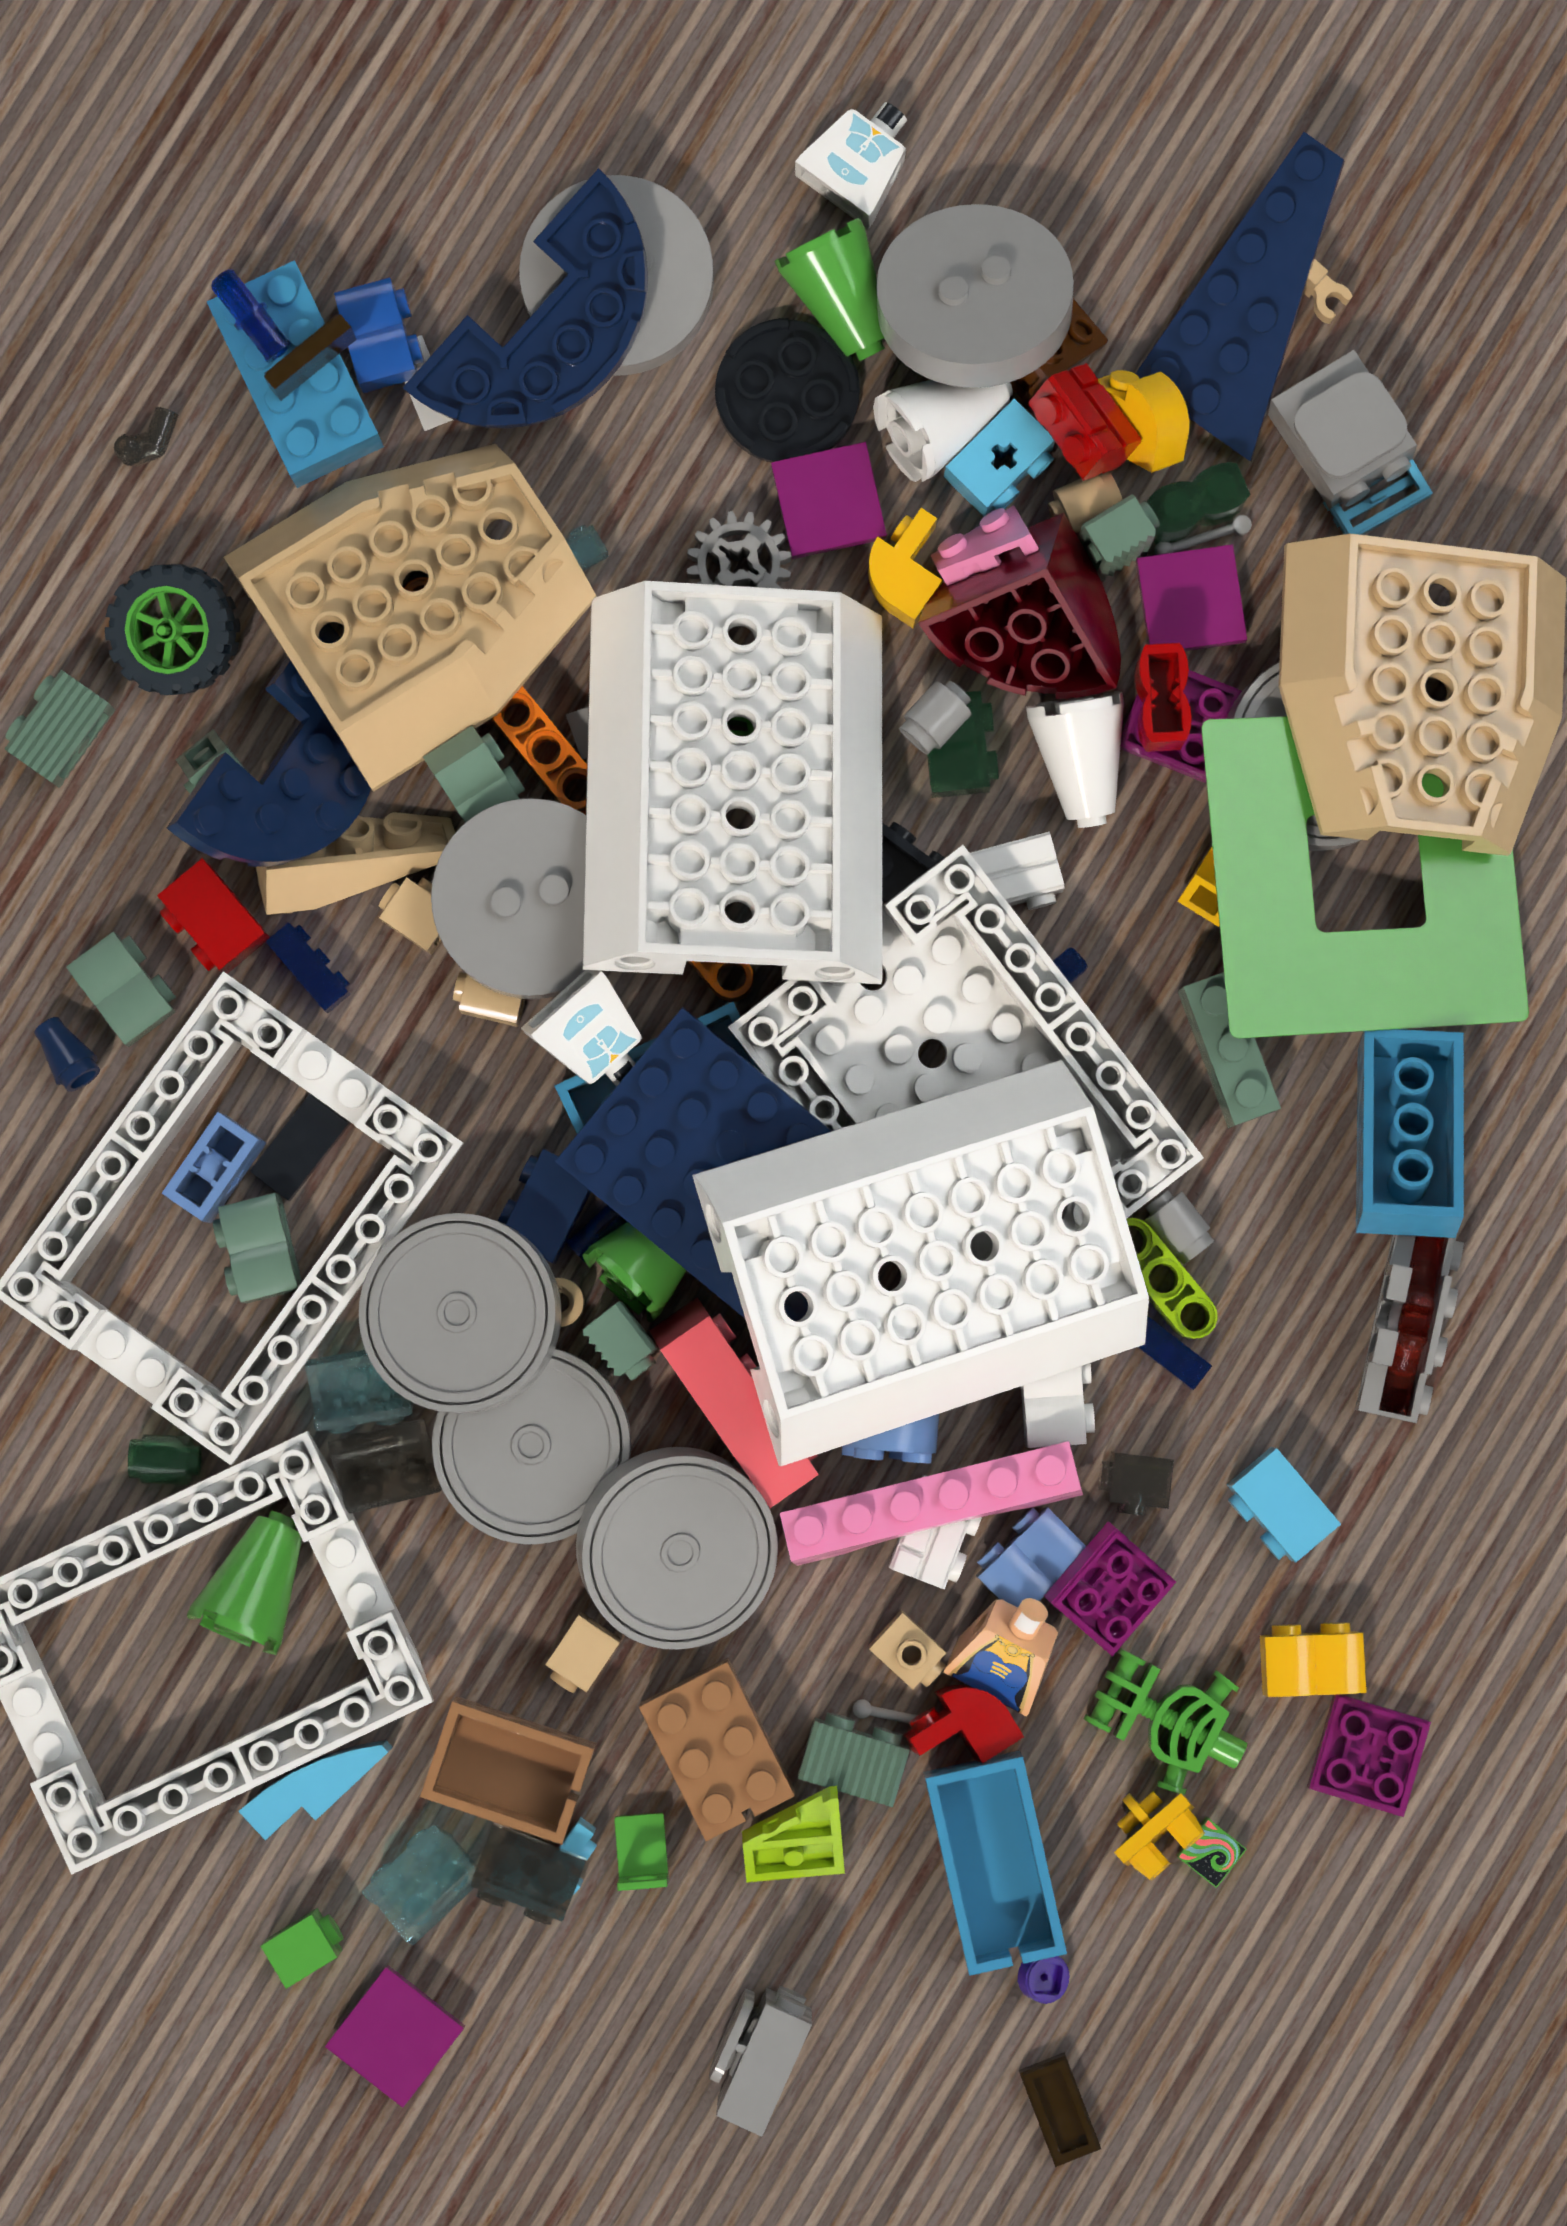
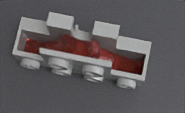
[1355,1235,1464,1423]

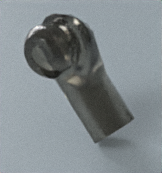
[114,407,179,467]

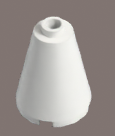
[873,380,1013,482]
[1026,692,1124,828]

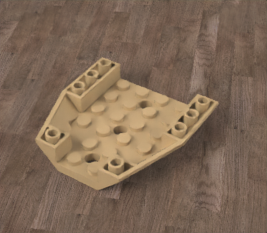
[223,444,597,792]
[1278,533,1566,856]

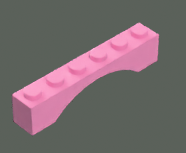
[780,1441,1083,1566]

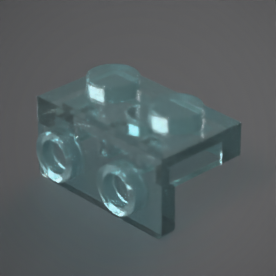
[305,1350,413,1434]
[362,1825,486,1945]

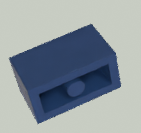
[498,1149,591,1264]

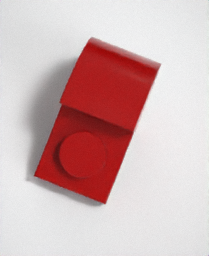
[903,1685,1024,1764]

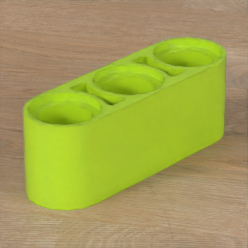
[1126,1218,1218,1339]

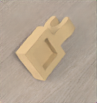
[1303,259,1353,324]

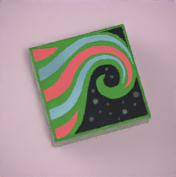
[1176,1816,1247,1888]

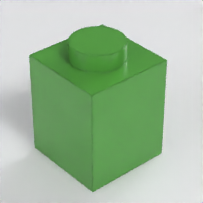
[261,1908,344,1989]

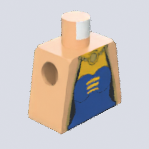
[943,1598,1058,1717]

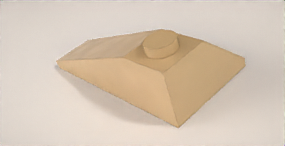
[256,812,455,915]

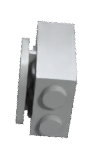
[1268,350,1417,509]
[709,1986,812,2137]

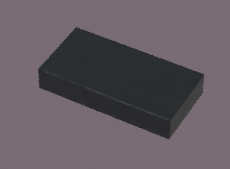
[250,1094,350,1201]

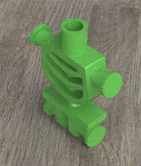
[1083,1648,1247,1795]

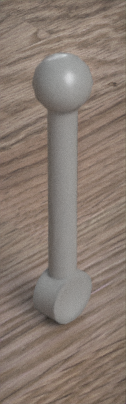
[1154,515,1252,555]
[853,1699,918,1724]

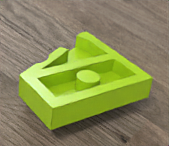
[742,1786,845,1883]

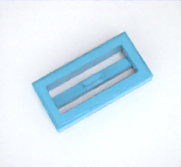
[1323,459,1433,535]

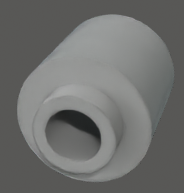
[899,681,972,755]
[1144,1190,1214,1265]

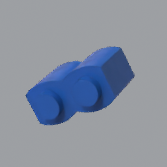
[334,277,424,393]

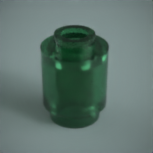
[128,1434,202,1485]

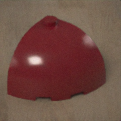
[918,512,1121,699]

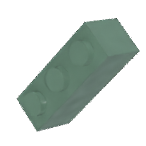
[1178,972,1281,1129]

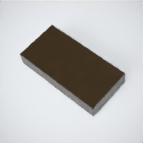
[264,314,357,401]
[1019,2052,1101,2167]

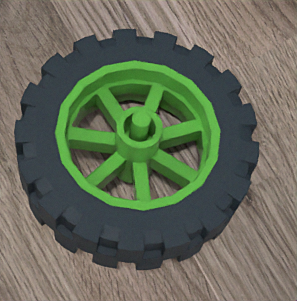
[105,564,240,695]

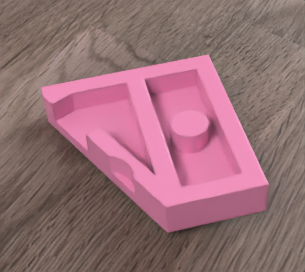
[931,505,1039,586]

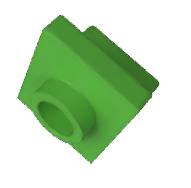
[614,1812,669,1891]

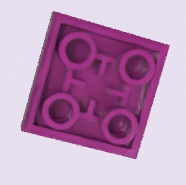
[771,442,887,560]
[1135,544,1247,651]
[1120,670,1242,783]
[1044,1521,1176,1656]
[1307,1694,1431,1817]
[325,1965,466,2108]

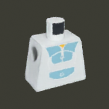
[795,102,907,229]
[521,970,642,1087]

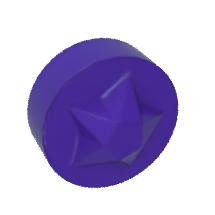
[1018,1956,1070,2004]

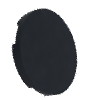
[715,318,860,463]

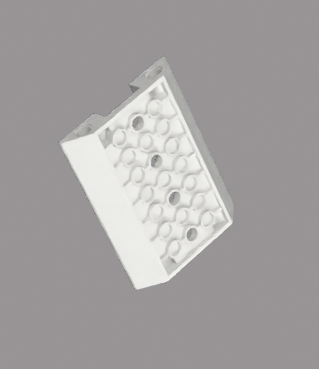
[583,581,882,984]
[728,845,1204,1261]
[692,1060,1149,1466]

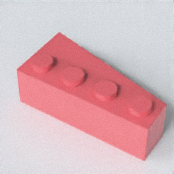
[649,1297,819,1508]

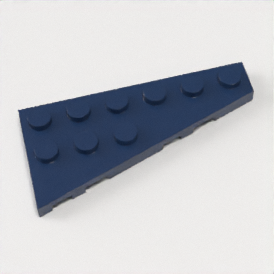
[1135,132,1345,462]

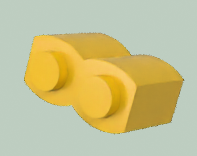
[1260,1622,1366,1697]

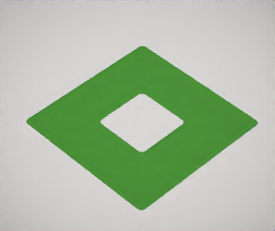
[1202,716,1529,1039]

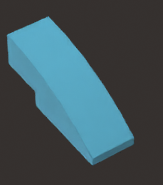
[238,1740,393,1840]

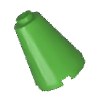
[774,218,885,361]
[582,1222,687,1322]
[187,1511,302,1655]

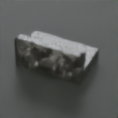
[469,1823,587,1925]

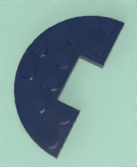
[403,168,648,428]
[166,623,371,867]

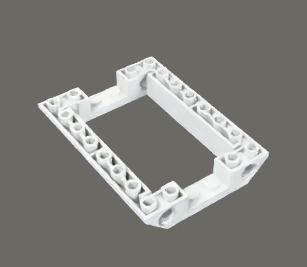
[0,971,464,1466]
[0,1431,434,1874]

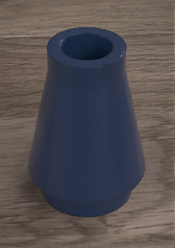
[34,1017,100,1092]

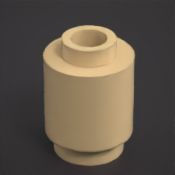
[1048,472,1123,533]

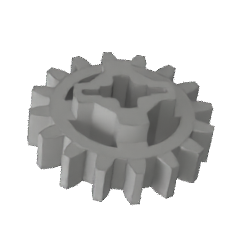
[687,511,791,589]

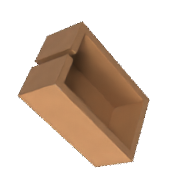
[639,1658,795,1841]
[420,1696,597,1845]

